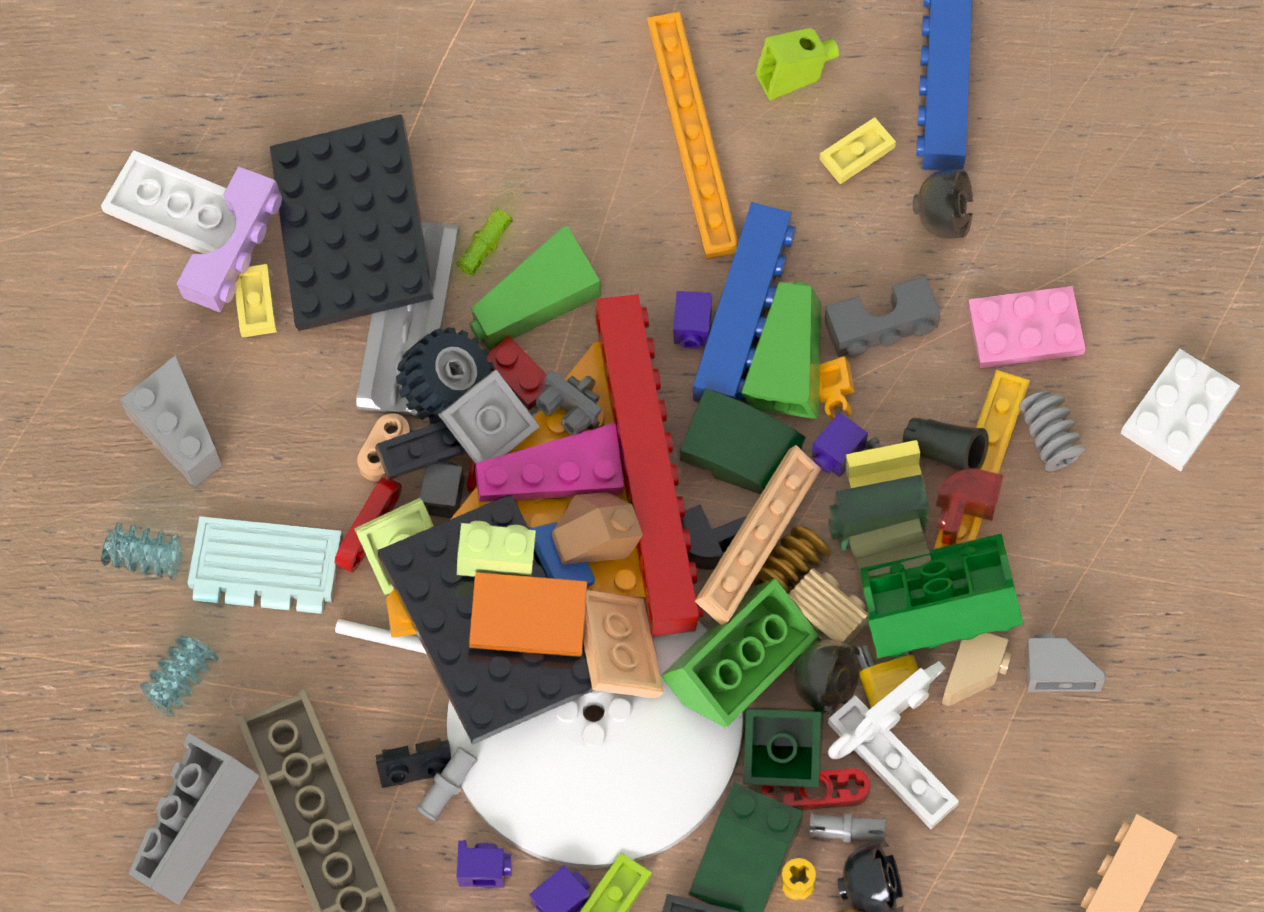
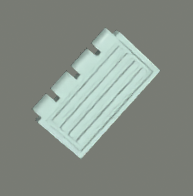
[187,516,343,614]

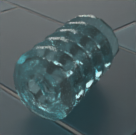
[101,522,182,580]
[140,635,218,718]

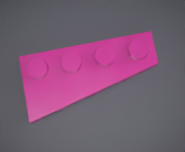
[475,423,624,502]

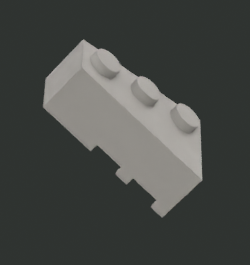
[120,356,222,488]

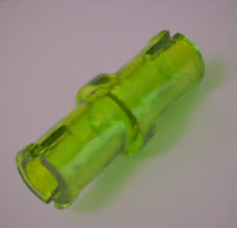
[456,208,513,276]

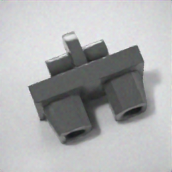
[536,370,602,435]

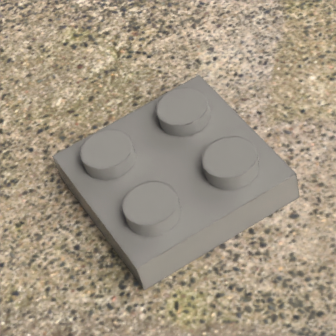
[438,370,540,464]

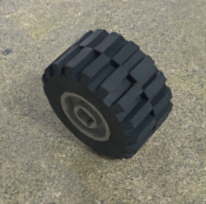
[396,327,494,424]

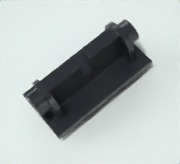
[375,738,452,788]

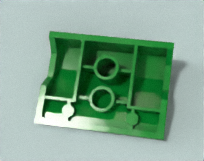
[860,533,1024,658]

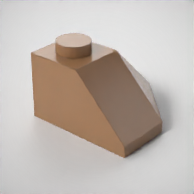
[551,492,643,565]

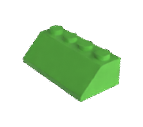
[661,578,819,727]

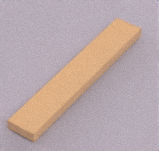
[695,445,822,625]

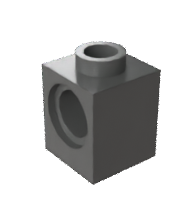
[420,460,465,518]

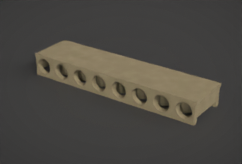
[236,689,397,912]

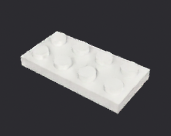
[101,150,236,254]

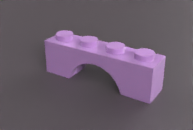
[176,166,282,312]

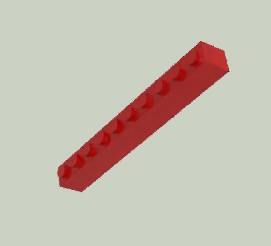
[595,294,704,637]

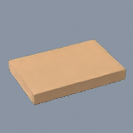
[583,590,664,699]

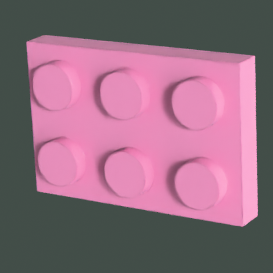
[968,286,1086,368]

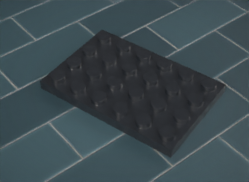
[270,114,434,331]
[378,495,595,745]

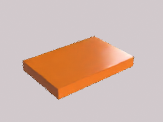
[469,572,587,657]

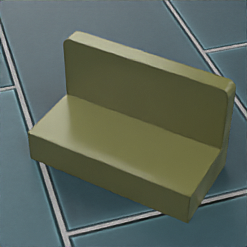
[848,518,931,582]

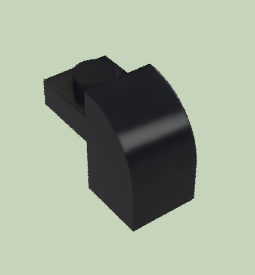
[681,505,746,570]

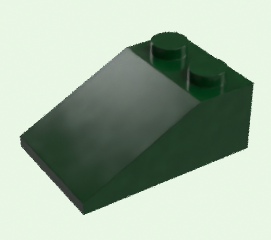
[689,783,803,912]

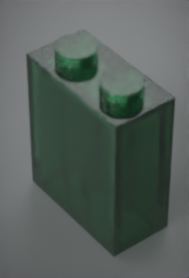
[828,474,930,551]

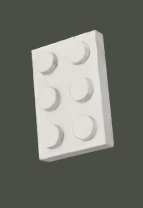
[1120,348,1240,471]

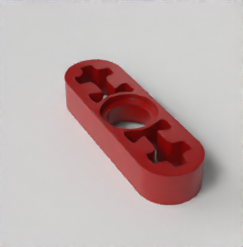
[334,476,402,573]
[762,768,870,810]

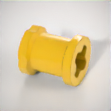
[782,858,816,900]

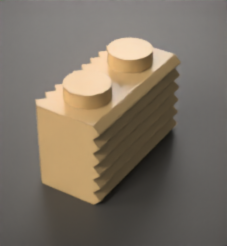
[788,568,869,655]

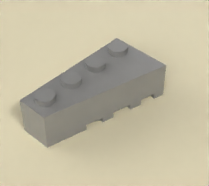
[128,733,259,905]

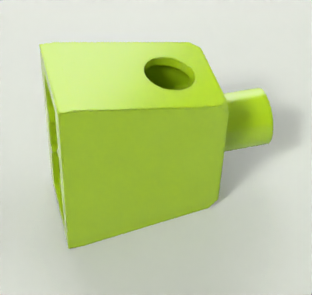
[755,28,839,101]

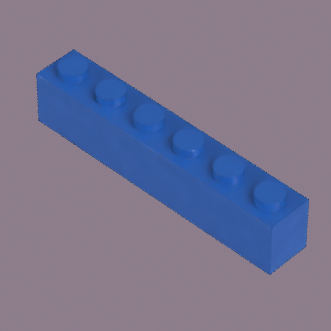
[916,0,972,172]
[693,202,796,402]

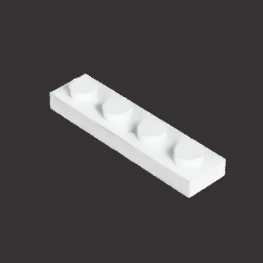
[828,696,959,829]

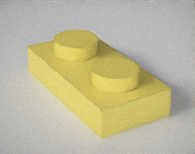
[820,117,896,184]
[235,264,277,338]

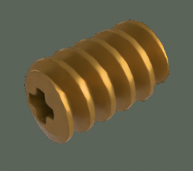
[754,526,831,594]

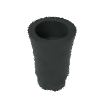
[903,418,989,477]

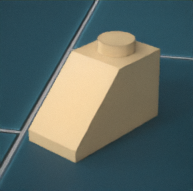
[942,633,1012,706]

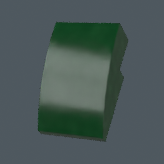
[680,388,805,494]

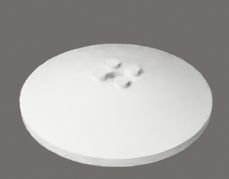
[447,602,743,869]

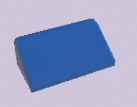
[529,522,595,588]

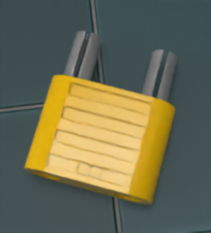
[856,646,929,708]

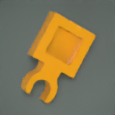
[819,356,855,420]

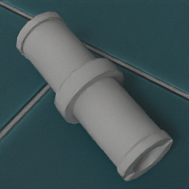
[416,746,478,821]
[809,813,886,843]

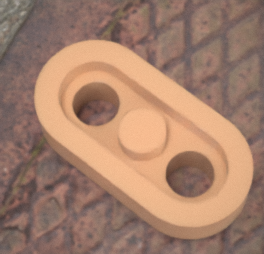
[357,413,410,481]

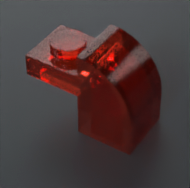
[936,469,1004,545]

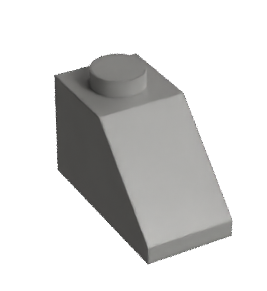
[1025,633,1105,692]

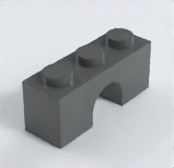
[824,276,940,357]

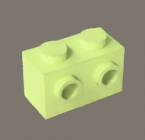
[457,521,536,577]

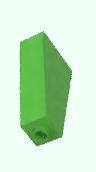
[469,225,601,350]
[742,281,821,419]

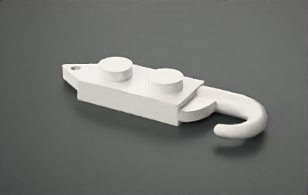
[828,661,945,759]

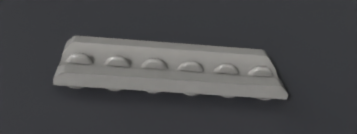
[356,222,460,416]

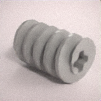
[1019,391,1086,472]

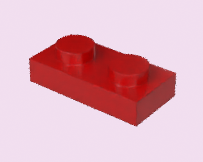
[486,336,547,410]

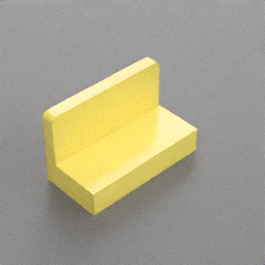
[845,440,925,506]

